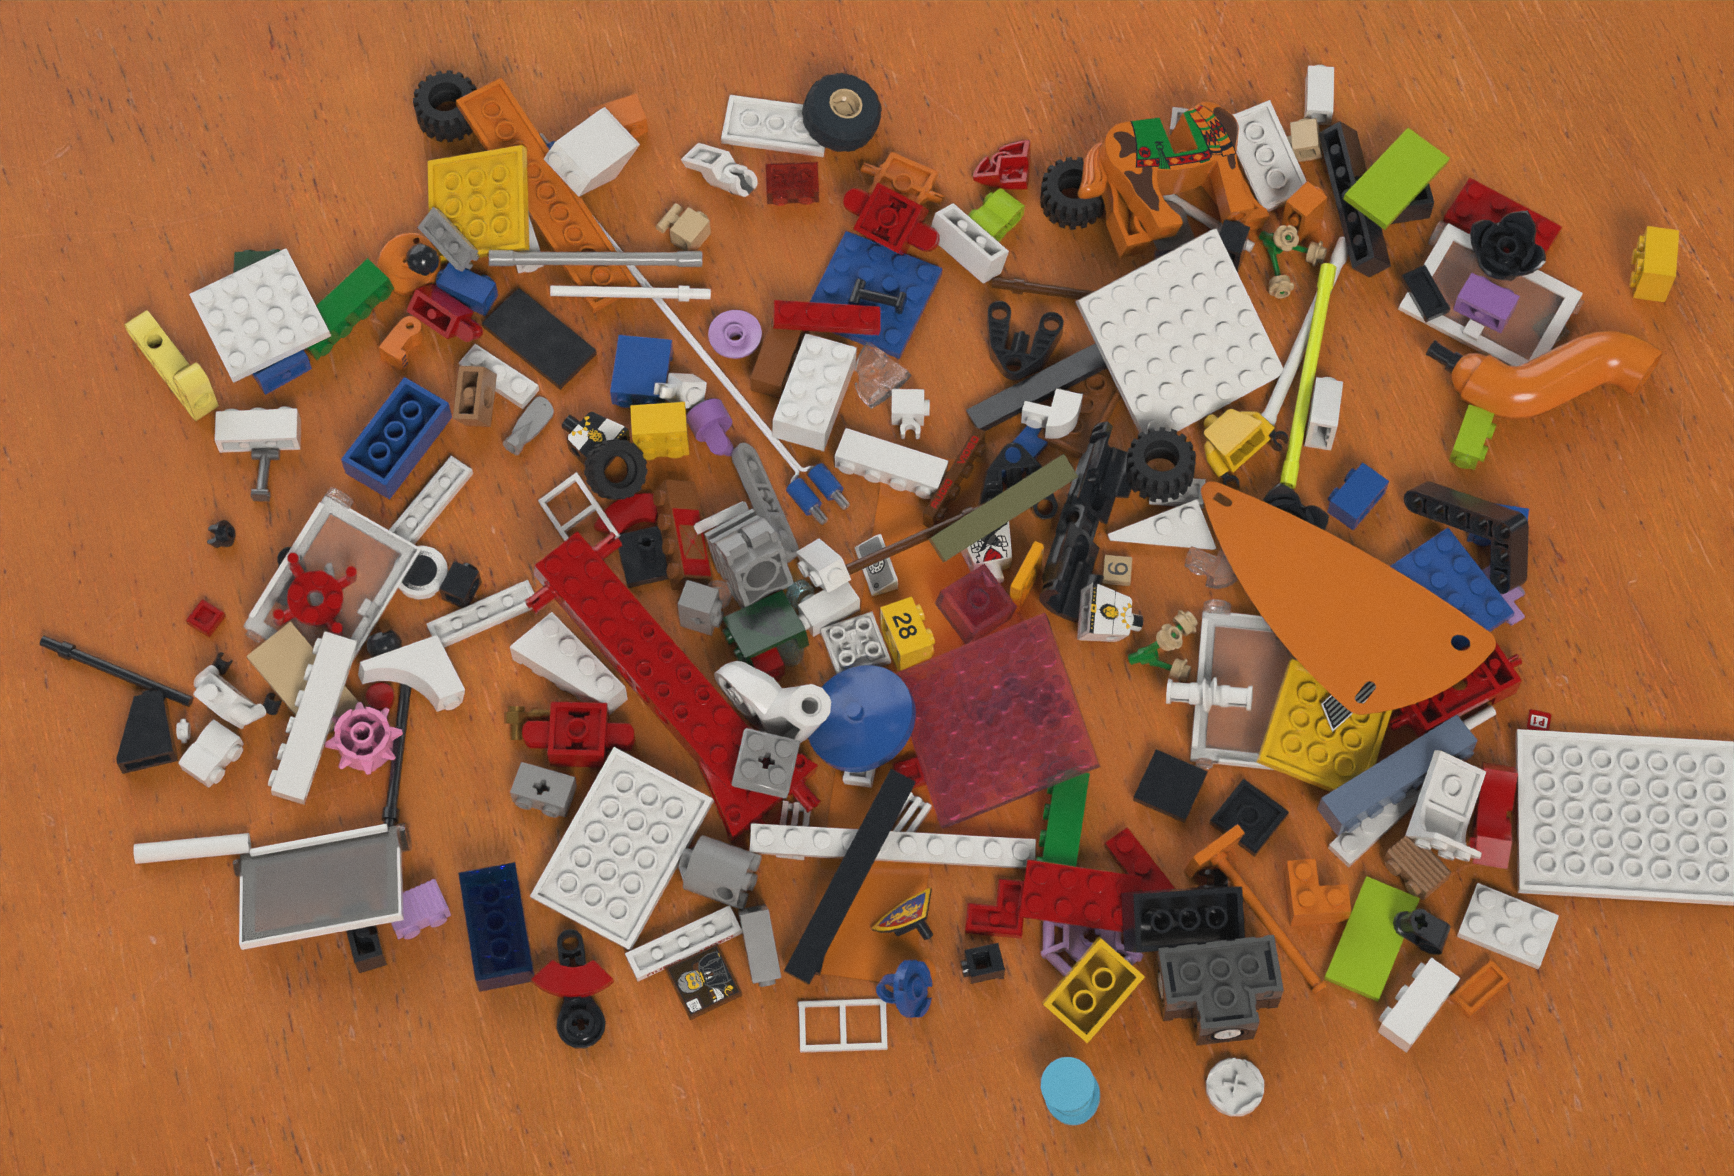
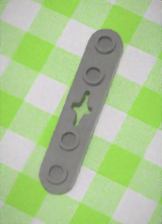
[731,443,799,563]

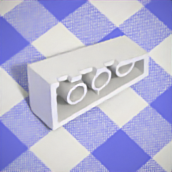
[510,612,628,715]

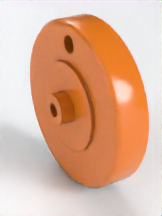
[377,233,441,296]

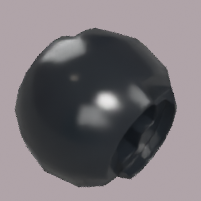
[406,243,439,276]
[367,630,402,658]

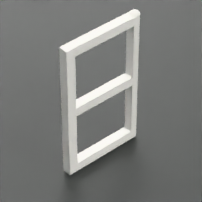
[538,472,620,541]
[798,999,887,1053]

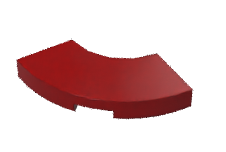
[594,493,658,535]
[531,960,614,998]

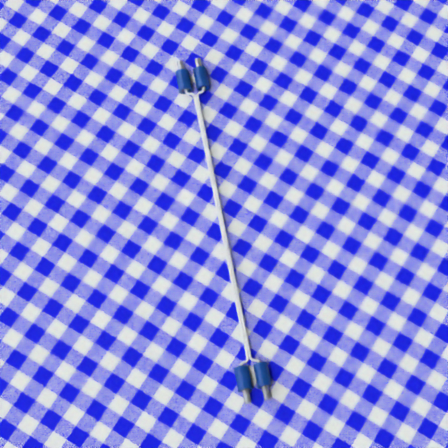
[539,133,850,525]

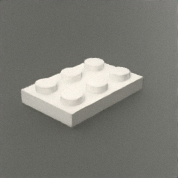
[1457,883,1559,969]

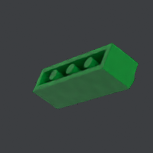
[305,258,395,360]
[1036,768,1090,867]

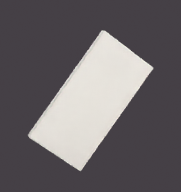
[721,95,825,157]
[1233,100,1307,212]

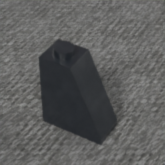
[116,690,178,774]

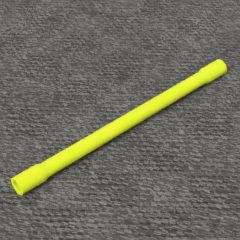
[1280,263,1337,489]

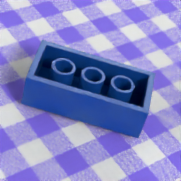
[341,377,452,500]

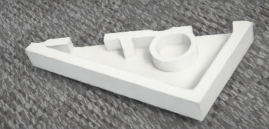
[1107,499,1216,550]

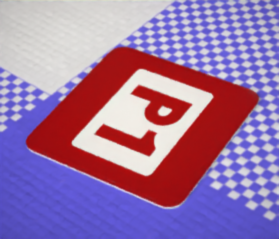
[1526,709,1552,731]

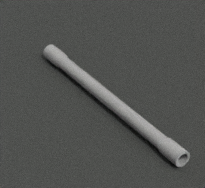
[489,250,702,267]

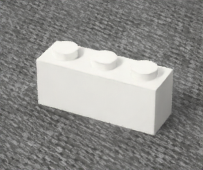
[931,203,1009,284]
[215,407,301,453]
[1378,957,1460,1053]

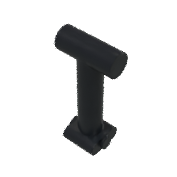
[848,279,907,314]

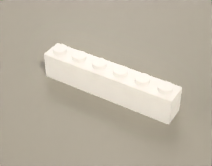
[268,631,357,805]

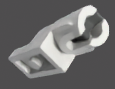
[681,143,758,197]

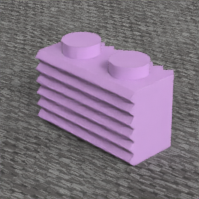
[382,879,451,939]

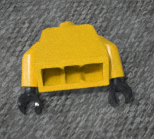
[1203,409,1288,488]

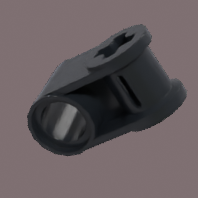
[1393,909,1451,955]

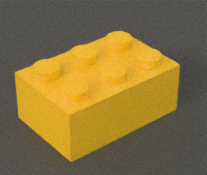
[1042,937,1145,1043]

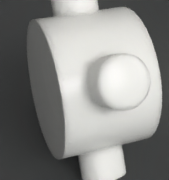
[176,719,191,743]

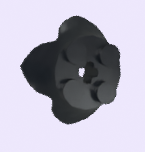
[1470,211,1546,281]
[1263,483,1329,530]

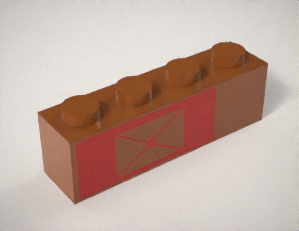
[653,479,713,590]

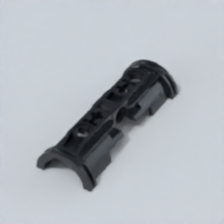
[1039,421,1132,623]

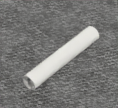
[134,833,251,864]

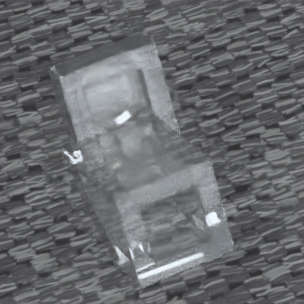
[1185,546,1238,589]

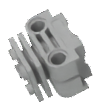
[705,508,794,609]

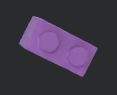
[1453,273,1520,333]

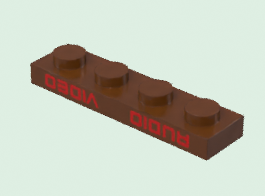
[923,427,987,527]

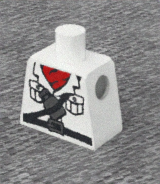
[961,521,1012,585]

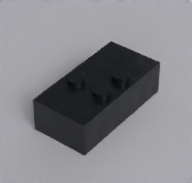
[1121,885,1245,953]

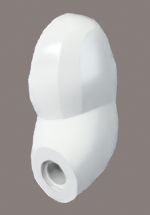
[714,661,831,743]

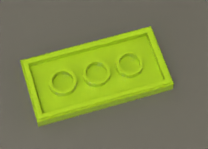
[1343,128,1450,230]
[1324,876,1420,1002]

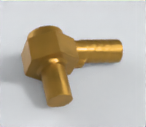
[504,706,550,740]

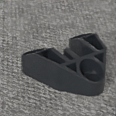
[987,301,1064,380]
[978,442,1058,520]

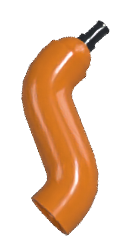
[1426,331,1664,420]

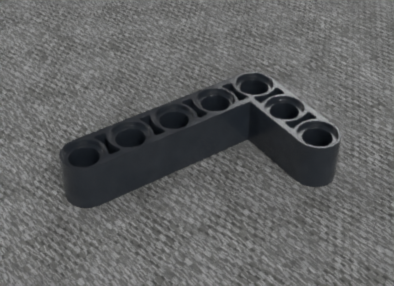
[1404,481,1529,594]

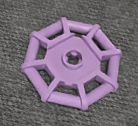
[1041,921,1143,976]

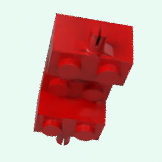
[1388,642,1522,738]

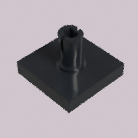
[618,526,669,588]

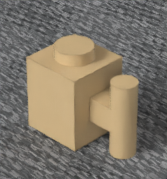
[1283,118,1323,162]
[656,203,711,251]

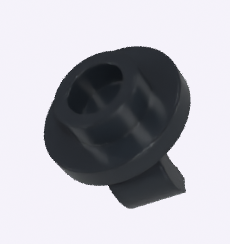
[207,520,236,548]
[1198,868,1228,887]

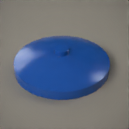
[808,665,916,773]

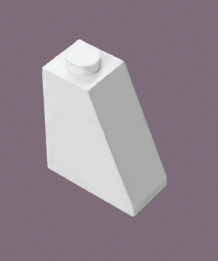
[1304,377,1343,451]

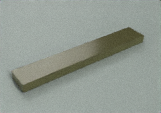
[928,454,1078,562]

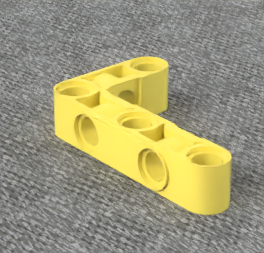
[124,310,219,421]

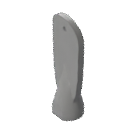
[503,396,554,455]

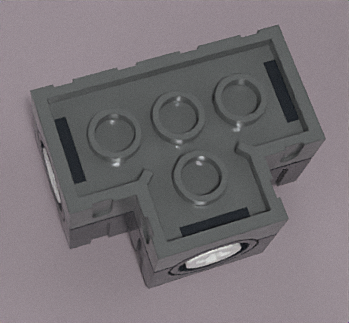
[1154,935,1284,1046]

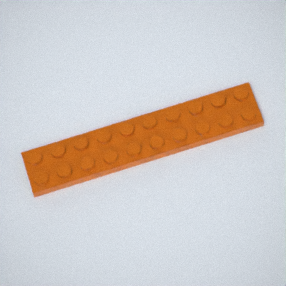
[456,77,639,313]

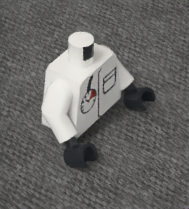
[193,652,282,729]

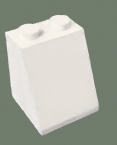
[544,107,640,197]

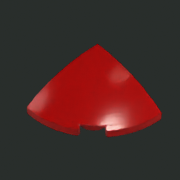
[973,140,1031,190]

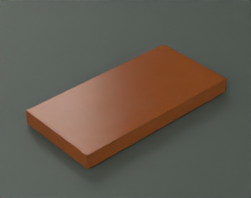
[1037,368,1121,459]

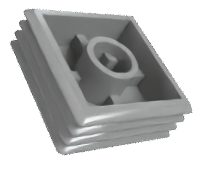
[732,728,800,798]

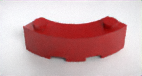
[1468,762,1518,869]

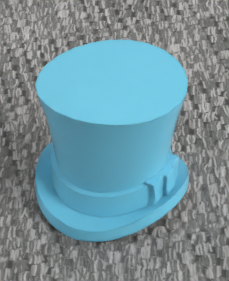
[1041,1057,1101,1125]

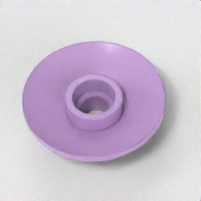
[708,310,762,359]

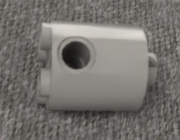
[678,835,762,910]

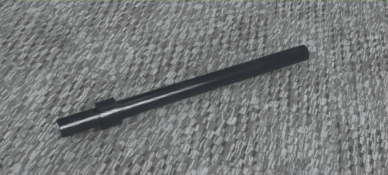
[40,635,194,707]
[381,684,412,831]

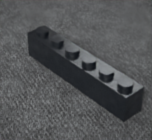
[1319,121,1391,277]

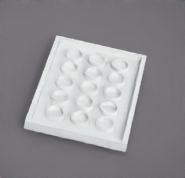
[530,747,714,951]

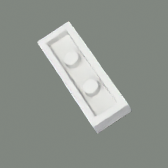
[459,344,539,409]

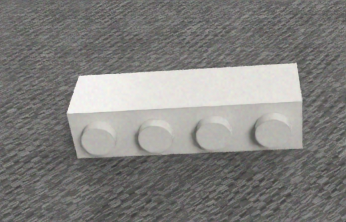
[835,428,948,499]

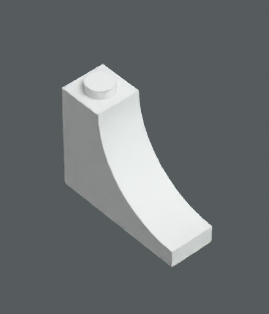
[358,635,465,712]

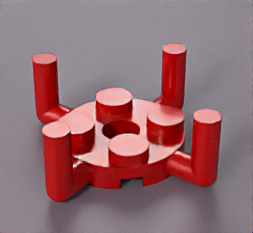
[273,553,357,636]

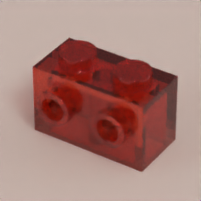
[766,162,819,206]

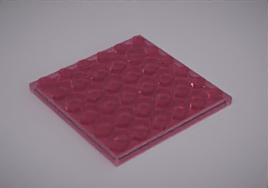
[895,613,1101,829]

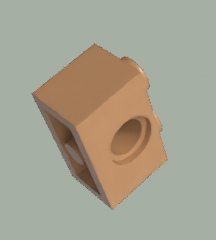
[453,366,497,427]

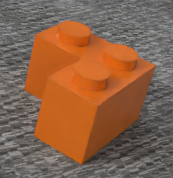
[1284,859,1351,926]

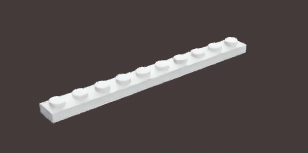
[749,823,1036,869]

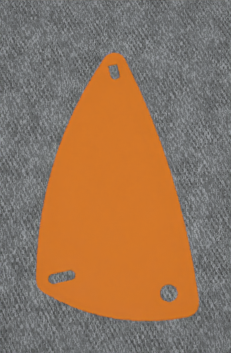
[1201,482,1496,715]

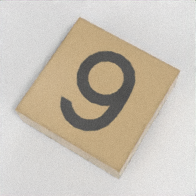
[1103,555,1132,586]

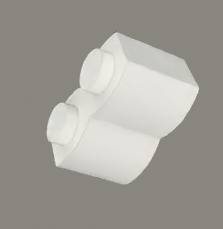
[178,720,244,788]

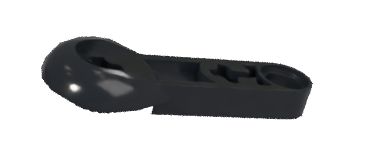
[556,929,606,1049]

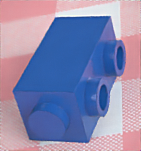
[436,262,498,316]

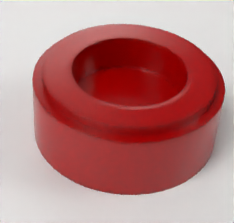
[366,683,395,711]

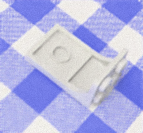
[1405,750,1486,862]

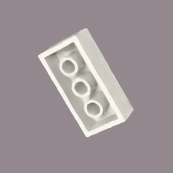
[772,333,857,451]

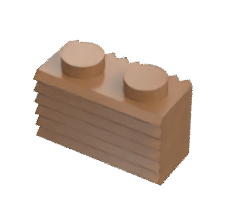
[1384,836,1451,900]

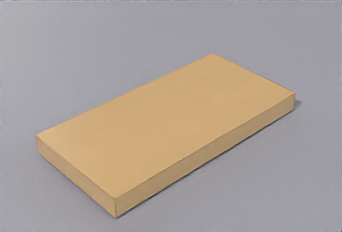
[246,621,359,734]

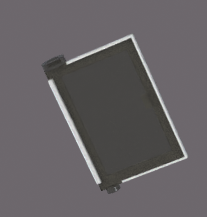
[233,822,412,950]

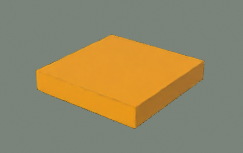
[1009,541,1044,612]

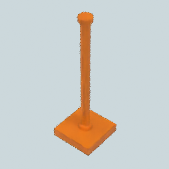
[1184,824,1328,995]

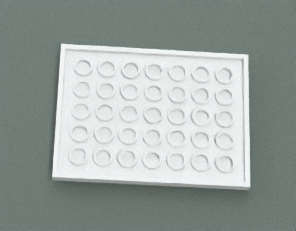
[1515,729,1734,906]

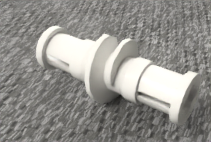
[1166,677,1253,713]

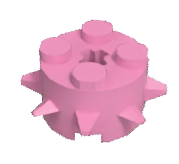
[325,702,403,775]

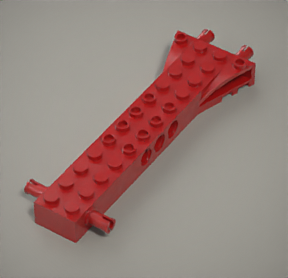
[524,531,821,844]

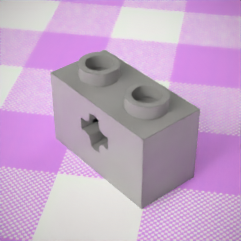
[678,580,724,636]
[510,762,577,818]

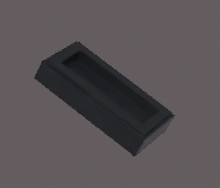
[1400,265,1450,323]

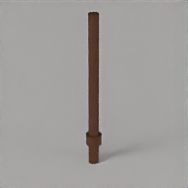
[992,277,1094,300]
[845,502,986,575]

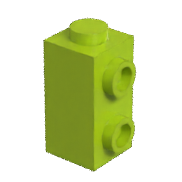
[1449,404,1497,470]

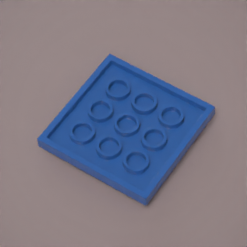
[810,231,942,359]
[1390,528,1515,651]

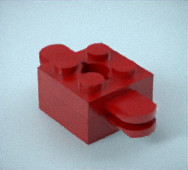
[843,182,940,255]
[522,702,636,768]

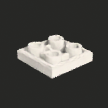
[820,612,891,674]

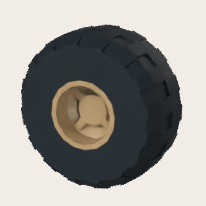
[802,73,882,152]

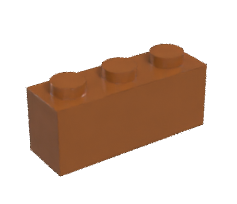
[750,318,810,399]

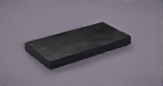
[482,288,597,390]

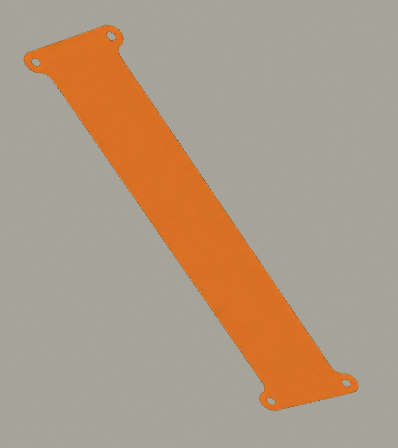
[785,457,1004,982]

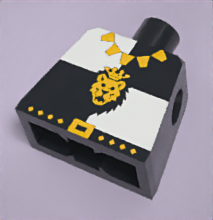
[562,412,630,471]

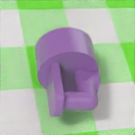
[687,398,734,456]

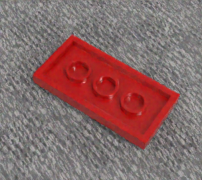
[1443,178,1562,254]
[1019,860,1142,933]

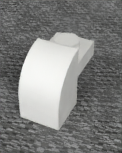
[1021,388,1083,439]

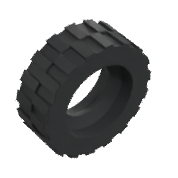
[584,439,648,500]

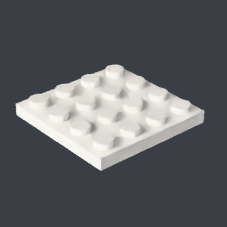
[189,249,331,383]

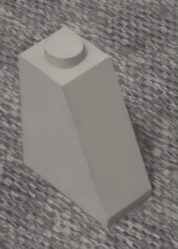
[738,904,781,987]

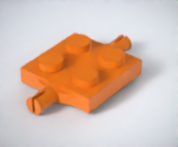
[861,152,945,206]

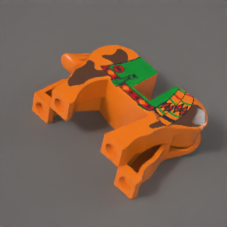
[1078,102,1269,258]

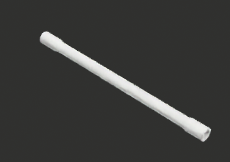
[1262,237,1349,426]

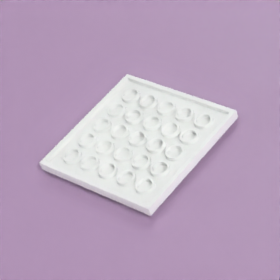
[1075,229,1283,434]

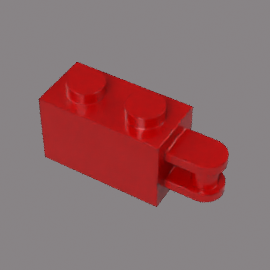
[406,284,483,342]

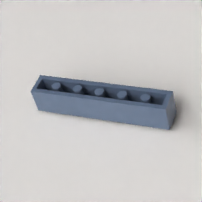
[1317,715,1478,836]

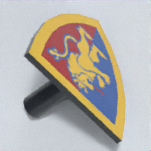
[871,887,933,940]

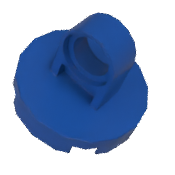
[876,960,932,1018]

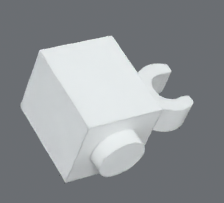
[653,373,707,408]
[892,389,930,439]

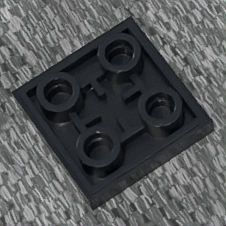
[1133,749,1208,823]

